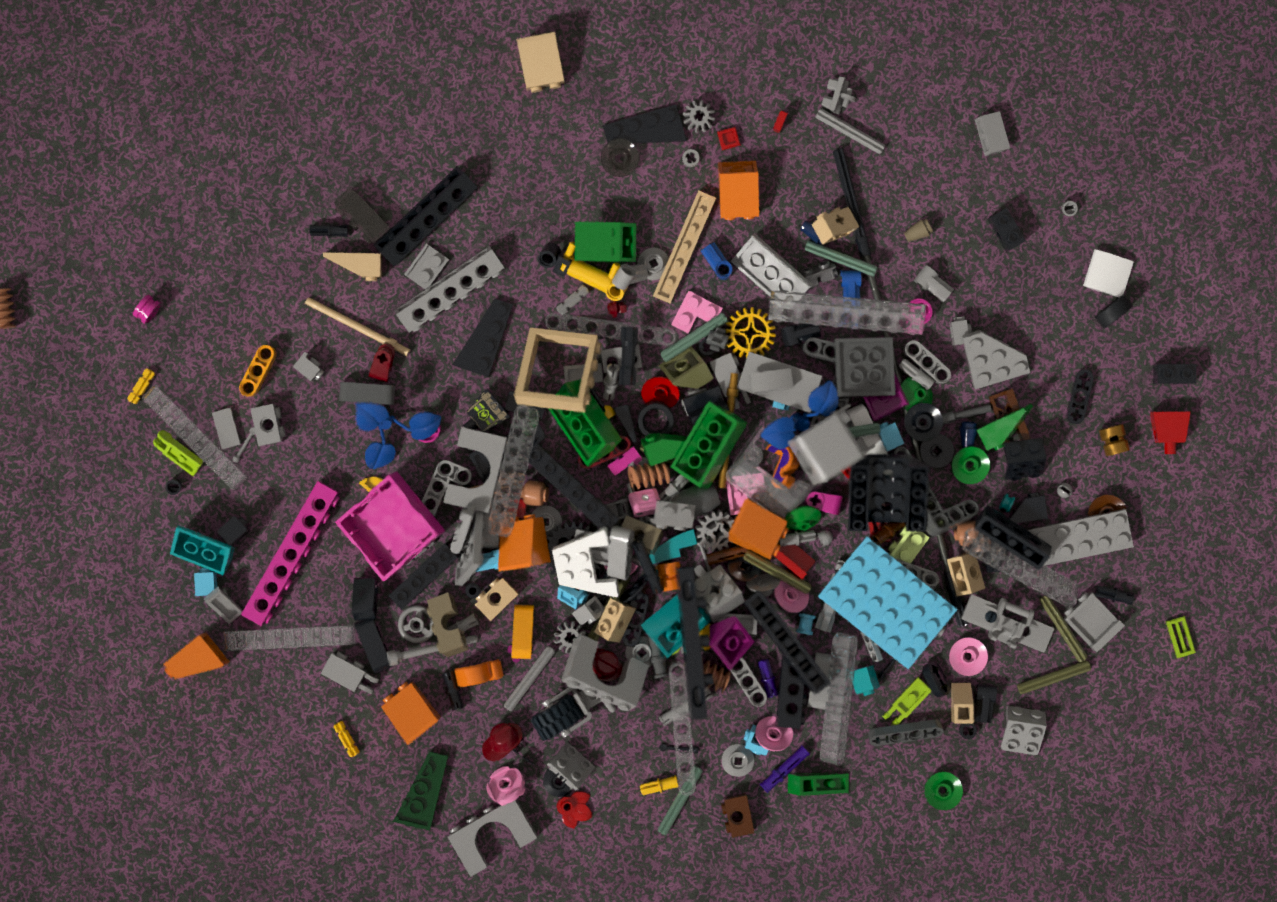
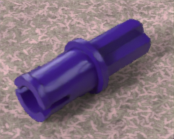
[758,659,779,698]

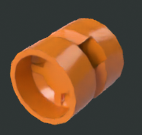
[656,561,681,591]

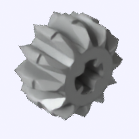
[683,100,715,133]
[554,621,586,653]

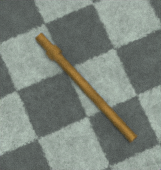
[718,373,739,488]

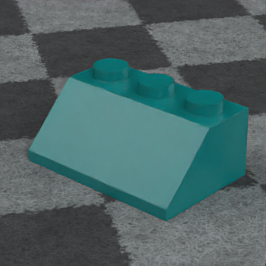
[170,525,235,575]
[641,593,711,658]

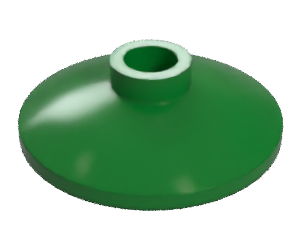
[901,377,933,411]
[952,446,990,484]
[784,506,822,531]
[924,772,963,810]

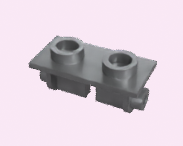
[800,261,838,287]

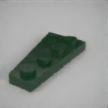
[393,751,449,831]

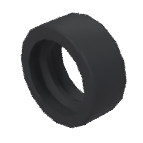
[1095,295,1133,329]
[637,401,674,436]

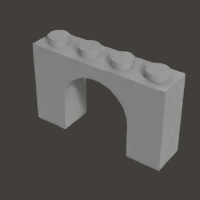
[444,427,510,513]
[561,635,649,711]
[448,799,538,877]

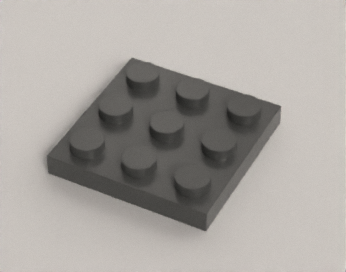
[834,337,895,397]

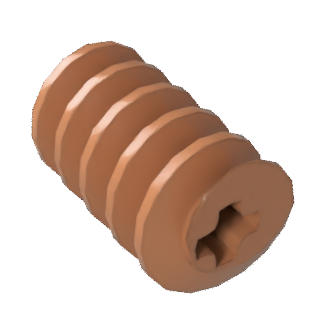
[0,289,16,329]
[628,462,670,489]
[702,657,731,693]

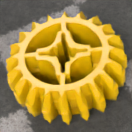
[725,307,776,359]

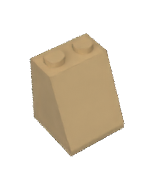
[517,32,565,93]

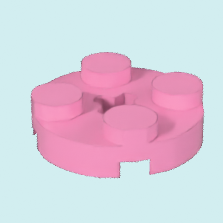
[486,766,525,806]

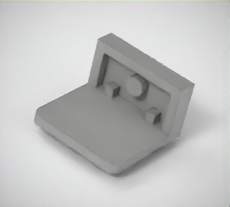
[645,500,696,531]
[1001,706,1047,755]

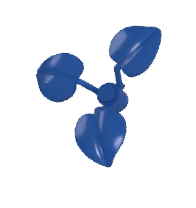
[760,380,839,449]
[356,402,441,469]

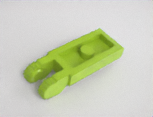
[153,430,204,476]
[882,677,931,726]

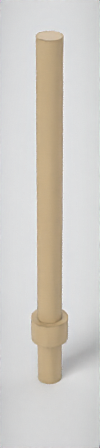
[305,297,410,356]

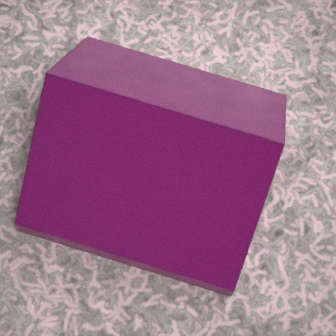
[710,616,754,670]

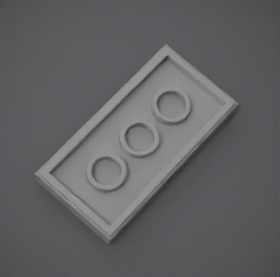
[730,234,812,312]
[737,352,822,413]

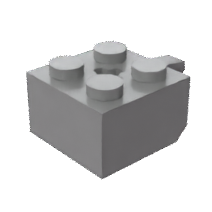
[694,565,745,623]

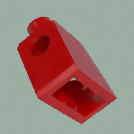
[1150,412,1190,454]

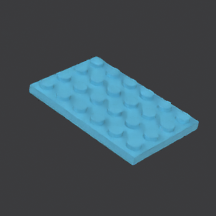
[818,536,957,669]

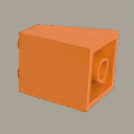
[718,161,759,220]
[728,498,789,560]
[498,514,551,571]
[163,632,230,679]
[381,681,441,745]

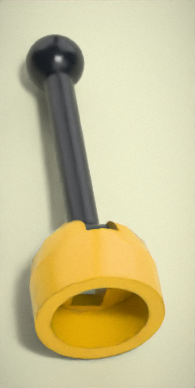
[590,388,616,419]

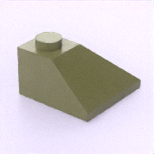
[658,346,714,389]

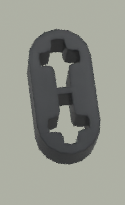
[922,661,950,698]

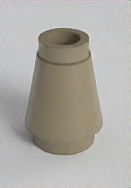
[903,218,933,242]

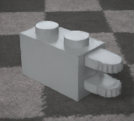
[709,353,751,409]
[321,651,379,694]

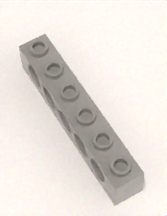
[394,246,504,333]

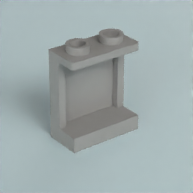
[1063,592,1125,652]

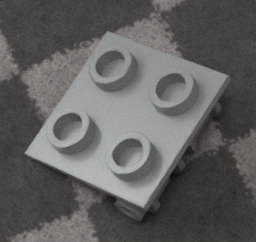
[547,742,595,791]

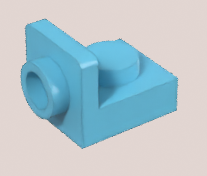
[557,585,588,609]

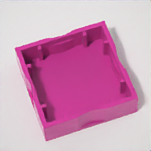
[335,471,445,582]

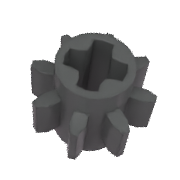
[706,327,729,352]

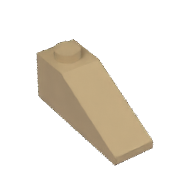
[323,252,382,281]

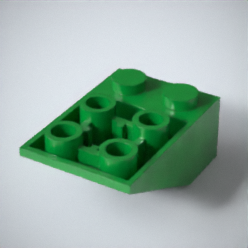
[575,222,636,263]

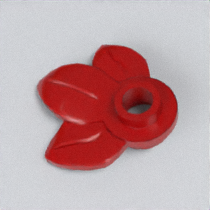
[556,791,592,829]

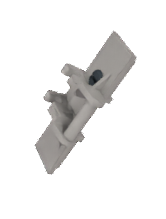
[961,594,1055,653]

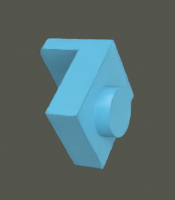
[743,724,768,756]

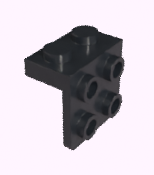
[1003,438,1047,481]

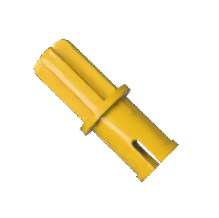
[640,775,679,795]

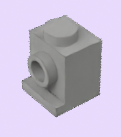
[949,316,972,346]
[293,352,325,382]
[572,596,605,625]

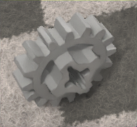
[695,510,734,552]

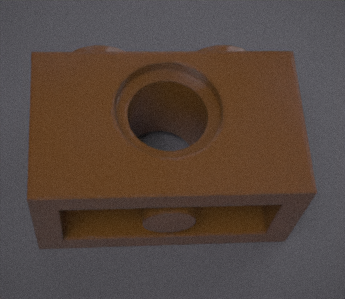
[721,793,754,838]

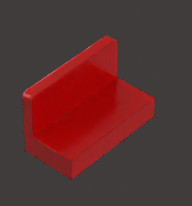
[773,544,815,579]

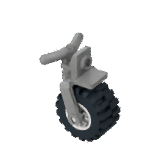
[530,687,616,740]

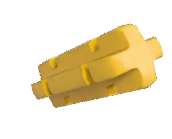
[127,368,155,404]
[333,721,359,757]

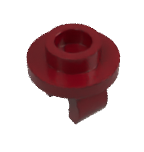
[607,300,627,318]

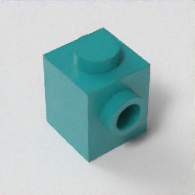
[849,665,880,696]

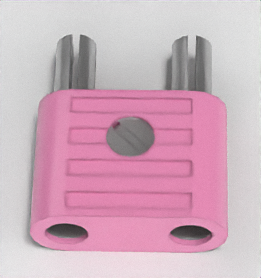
[627,482,661,517]

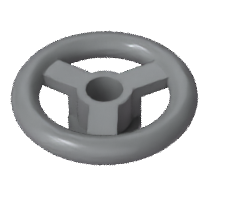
[398,605,434,643]

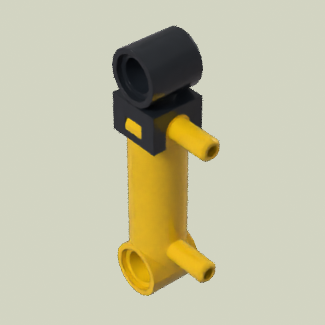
[538,241,628,301]

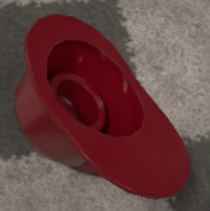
[593,648,622,682]
[482,723,523,762]

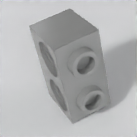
[601,345,642,375]

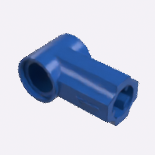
[701,242,732,280]
[841,270,861,308]

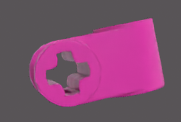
[805,491,843,515]

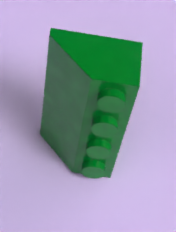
[548,379,622,466]
[671,401,748,488]

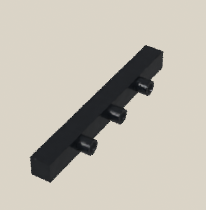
[675,566,713,720]

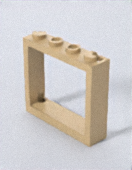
[514,328,602,412]

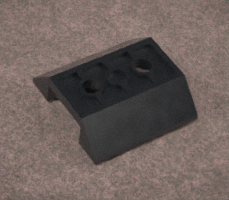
[848,454,929,532]

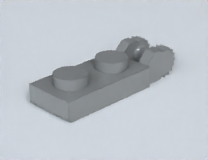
[450,502,476,554]

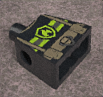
[463,389,511,432]

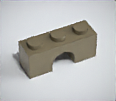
[426,593,469,657]

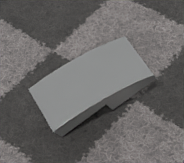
[750,368,794,393]

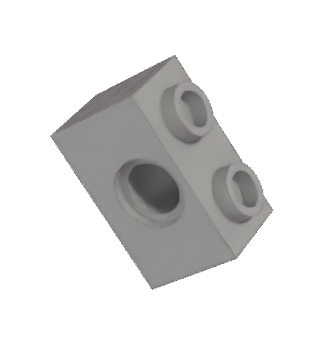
[251,404,286,446]

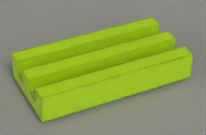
[1166,616,1196,658]

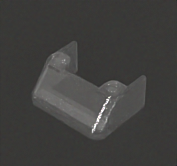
[726,427,815,519]

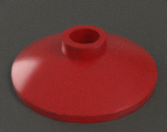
[641,376,680,408]

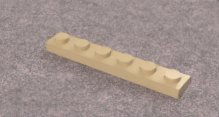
[653,190,716,304]

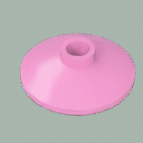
[774,580,809,613]
[949,637,988,676]
[755,716,793,751]

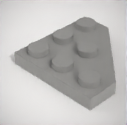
[961,330,1030,389]
[455,511,485,586]

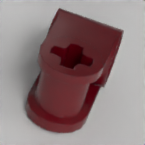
[369,343,395,382]

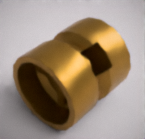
[1099,424,1130,456]

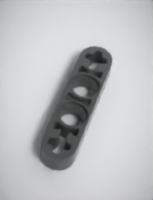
[868,720,944,746]

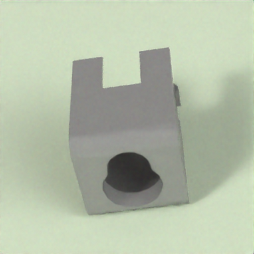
[787,404,876,485]

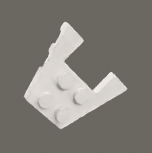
[552,527,620,597]

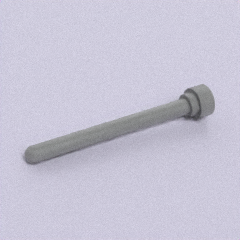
[387,635,478,666]

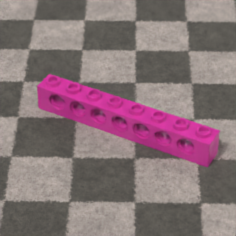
[241,481,340,626]

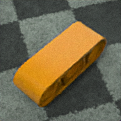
[239,345,277,397]
[512,604,534,659]

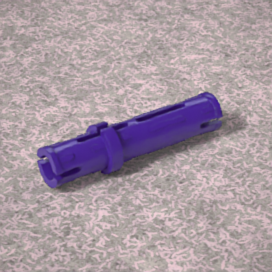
[760,745,810,793]

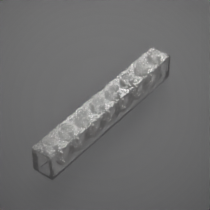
[768,290,925,335]

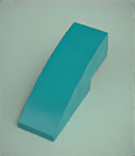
[649,529,697,564]

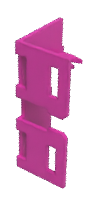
[608,447,643,476]

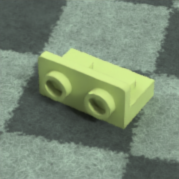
[888,525,930,564]

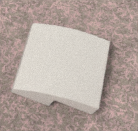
[1083,249,1134,297]

